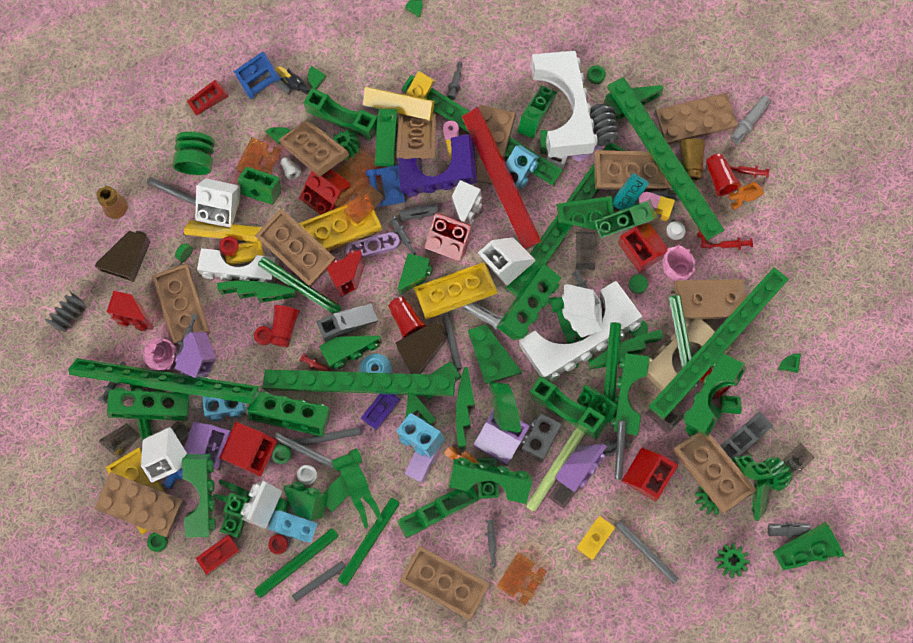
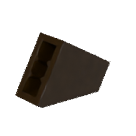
[95,231,151,282]
[395,321,447,374]

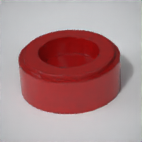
[219,236,239,256]
[254,326,271,346]
[268,534,289,555]

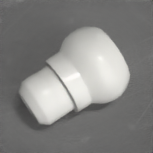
[280,157,301,180]

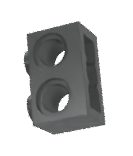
[521,414,562,462]

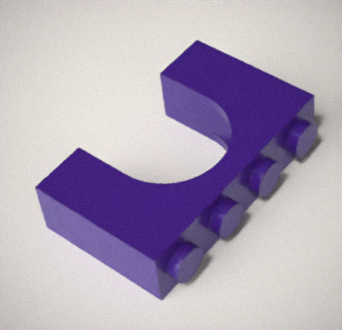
[398,134,477,197]

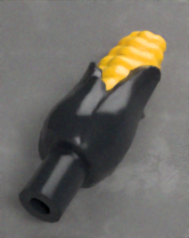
[276,66,311,95]

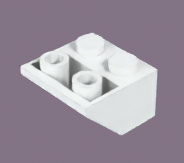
[195,178,240,228]
[452,180,483,226]
[478,237,536,285]
[562,284,603,337]
[141,427,187,482]
[241,481,282,529]

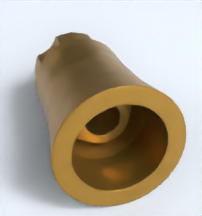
[680,139,706,181]
[96,186,128,219]

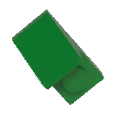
[405,395,437,426]

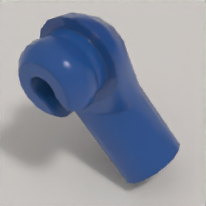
[163,468,183,489]

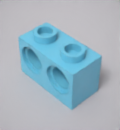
[505,145,539,189]
[202,396,246,421]
[396,413,445,458]
[267,510,317,543]

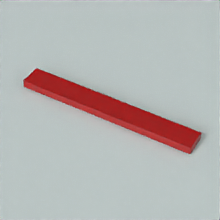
[462,107,542,250]

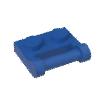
[233,51,281,99]
[365,165,405,208]

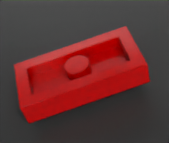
[195,535,241,575]

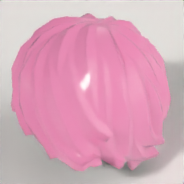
[663,245,696,281]
[143,338,178,371]

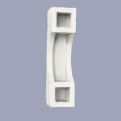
[197,248,278,283]

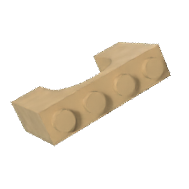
[646,319,732,396]

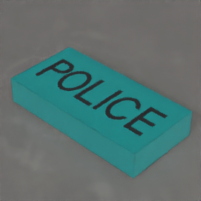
[612,173,649,210]

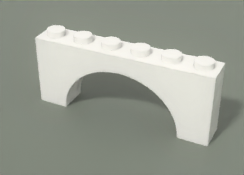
[530,51,597,157]
[519,281,643,382]

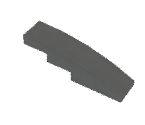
[720,411,773,460]

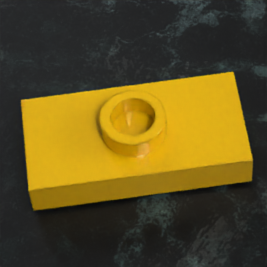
[405,71,435,99]
[226,240,264,265]
[576,516,616,560]

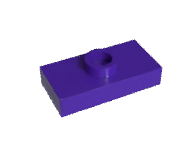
[361,394,401,431]

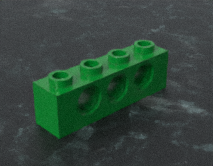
[496,264,561,341]
[107,388,189,421]
[247,392,330,437]

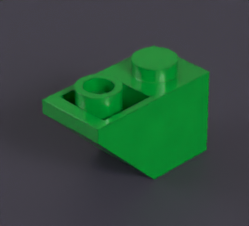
[283,482,327,521]

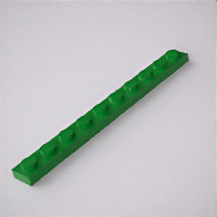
[401,75,563,187]
[607,77,724,241]
[506,142,625,297]
[648,267,789,420]
[68,358,259,404]
[262,369,456,396]

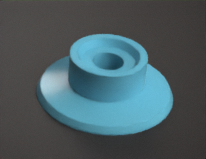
[359,354,392,373]

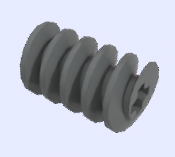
[590,104,619,146]
[44,290,87,332]

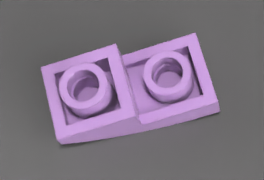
[405,439,442,482]

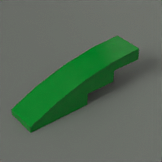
[217,281,297,303]
[588,330,663,370]
[456,367,475,450]
[489,382,521,432]
[397,487,479,539]

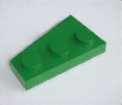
[556,196,617,234]
[468,325,522,385]
[772,522,845,571]

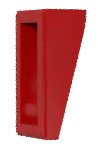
[187,80,229,116]

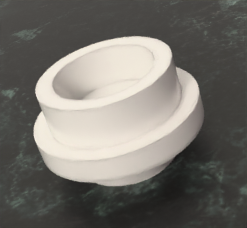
[666,221,686,240]
[297,465,317,485]

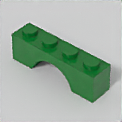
[303,88,378,141]
[611,353,650,435]
[684,353,746,437]
[529,376,607,440]
[182,454,216,537]
[448,458,532,504]

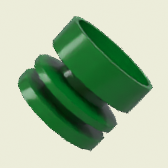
[172,131,215,175]

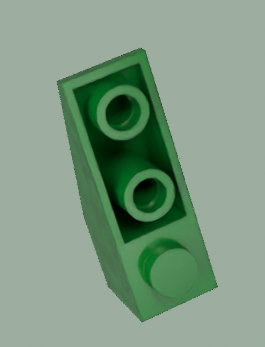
[517,85,557,139]
[594,199,657,239]
[319,335,382,370]

